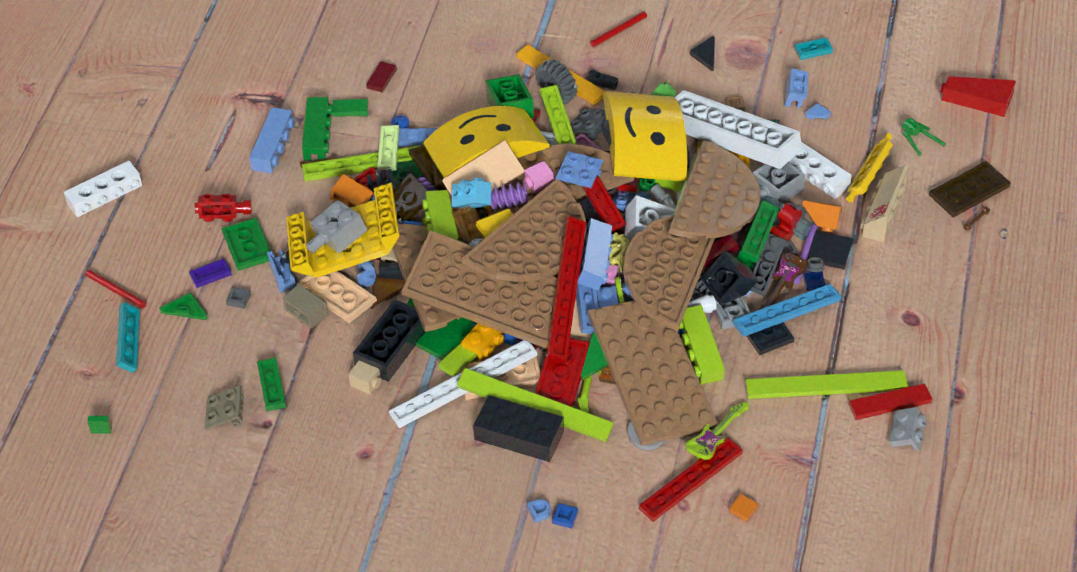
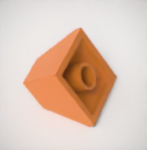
[802,200,843,232]

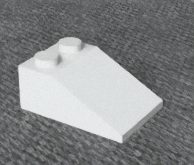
[625,195,675,239]

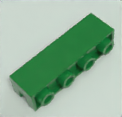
[302,97,333,161]
[736,200,779,271]

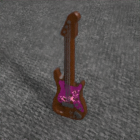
[759,253,808,310]

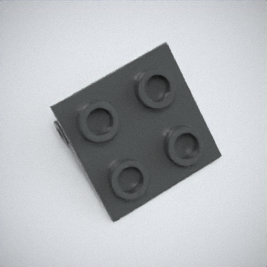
[570,108,605,141]

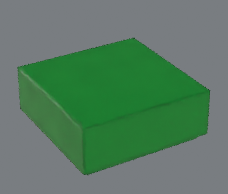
[87,416,112,434]

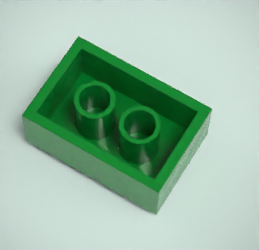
[485,74,534,118]

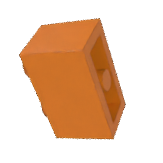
[329,174,374,208]

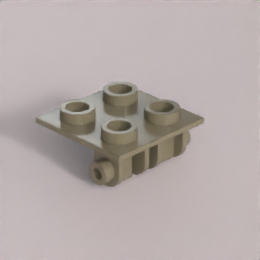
[205,385,243,430]

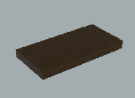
[929,161,1011,218]

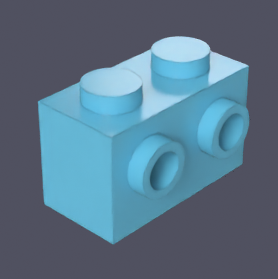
[451,178,491,210]

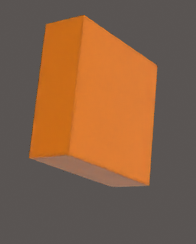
[729,494,758,522]

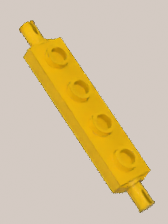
[846,133,893,203]

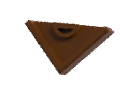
[370,277,405,309]

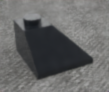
[701,250,758,305]

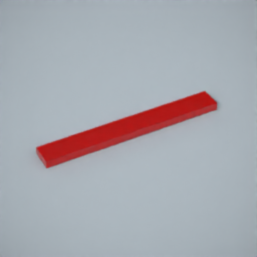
[546,216,586,363]

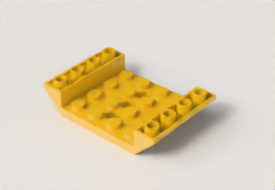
[286,183,400,278]

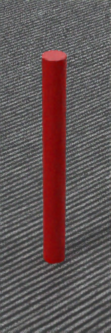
[590,11,647,48]
[85,270,146,309]

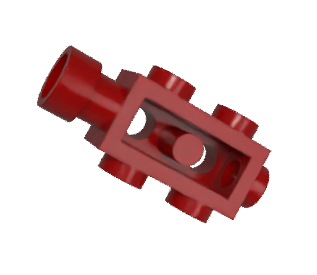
[195,194,251,222]

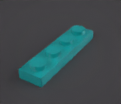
[116,302,140,373]

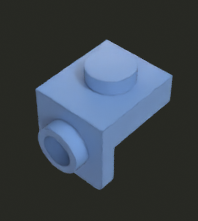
[357,261,376,288]

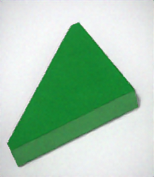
[159,292,208,320]
[581,332,608,380]

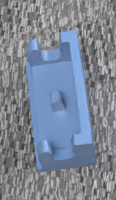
[784,68,809,108]
[267,250,297,293]

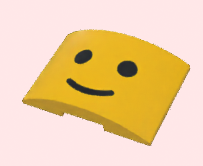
[603,91,687,181]
[423,106,550,178]

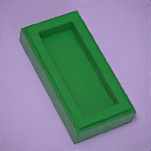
[332,99,368,117]

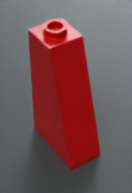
[940,76,1016,117]

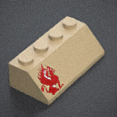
[861,165,909,243]

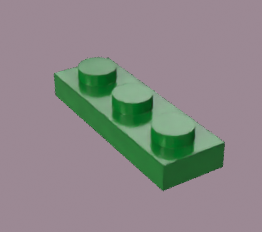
[257,358,286,412]

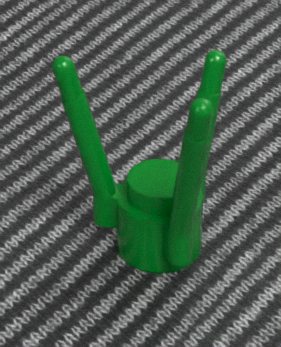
[902,118,946,156]

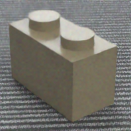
[283,284,328,329]

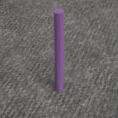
[794,224,818,284]

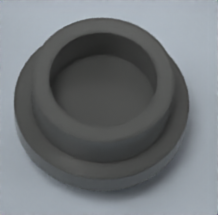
[807,257,825,274]

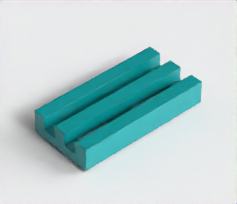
[794,37,833,60]

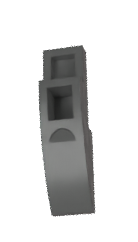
[750,233,787,296]

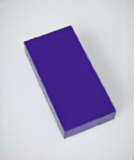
[189,258,232,288]

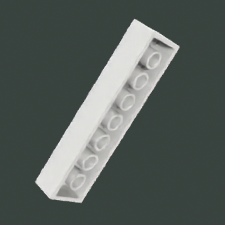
[675,90,802,169]

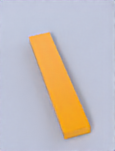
[516,45,604,106]

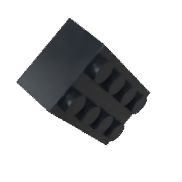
[353,299,425,382]
[473,395,564,462]

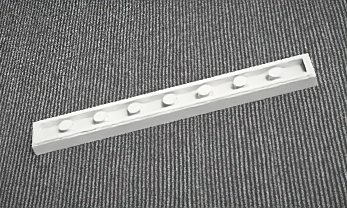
[389,340,537,428]

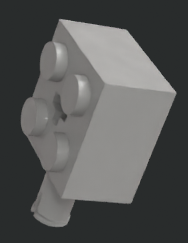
[753,162,805,207]
[305,200,367,254]

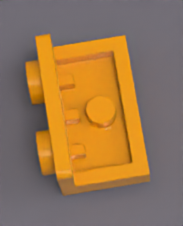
[461,323,504,362]

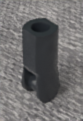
[585,70,618,91]

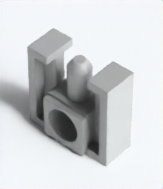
[713,296,751,330]

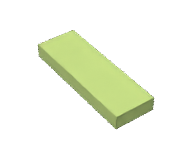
[377,125,400,171]

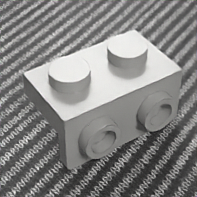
[889,407,927,451]

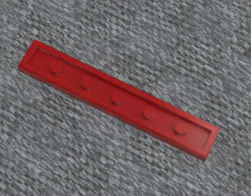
[639,437,743,522]

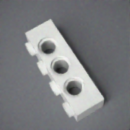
[789,142,851,199]
[64,161,142,217]

